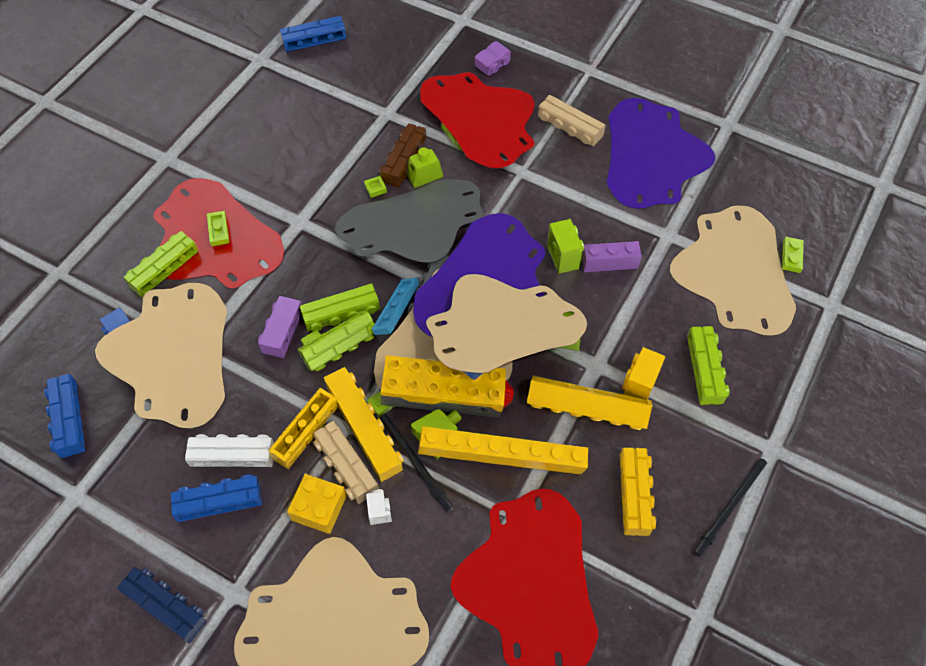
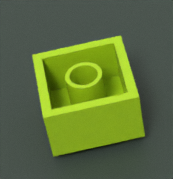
[547,219,584,274]

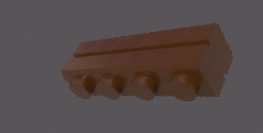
[379,123,427,188]

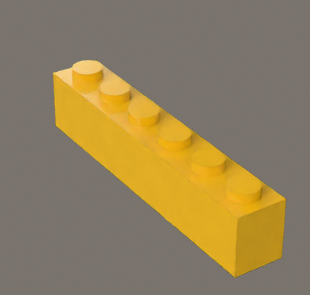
[324,367,404,482]
[527,376,652,430]

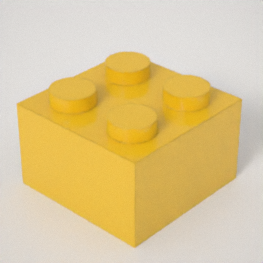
[622,347,666,400]
[287,474,347,534]

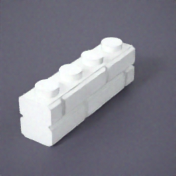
[185,434,274,467]

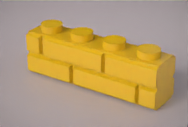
[268,388,338,469]
[620,448,656,536]

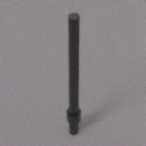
[380,413,454,513]
[693,458,767,557]

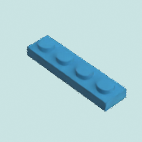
[372,278,420,335]

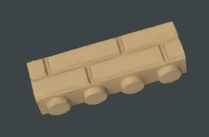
[538,95,606,147]
[313,421,379,504]

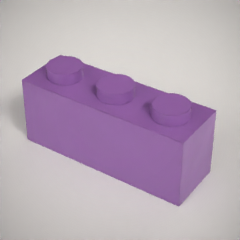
[582,241,642,272]
[258,296,302,358]

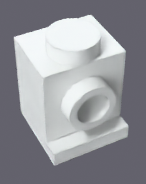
[366,489,392,525]

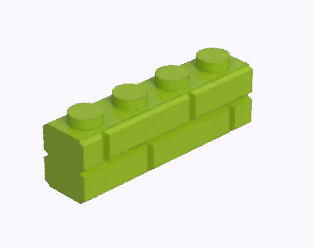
[123,231,198,298]
[300,284,380,332]
[297,310,375,371]
[687,326,729,405]

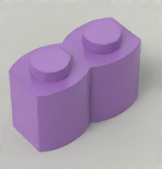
[475,41,511,76]

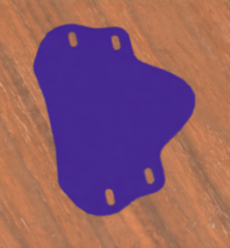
[607,98,716,208]
[413,213,545,337]

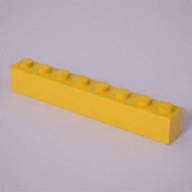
[418,426,588,475]

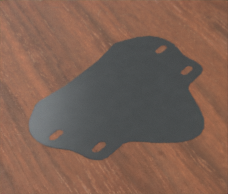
[335,179,484,262]

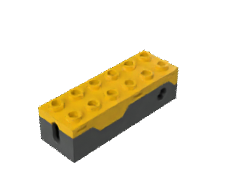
[380,355,514,418]

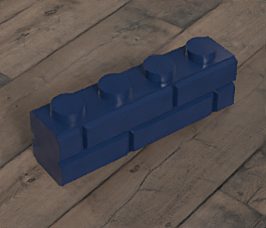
[117,567,207,644]

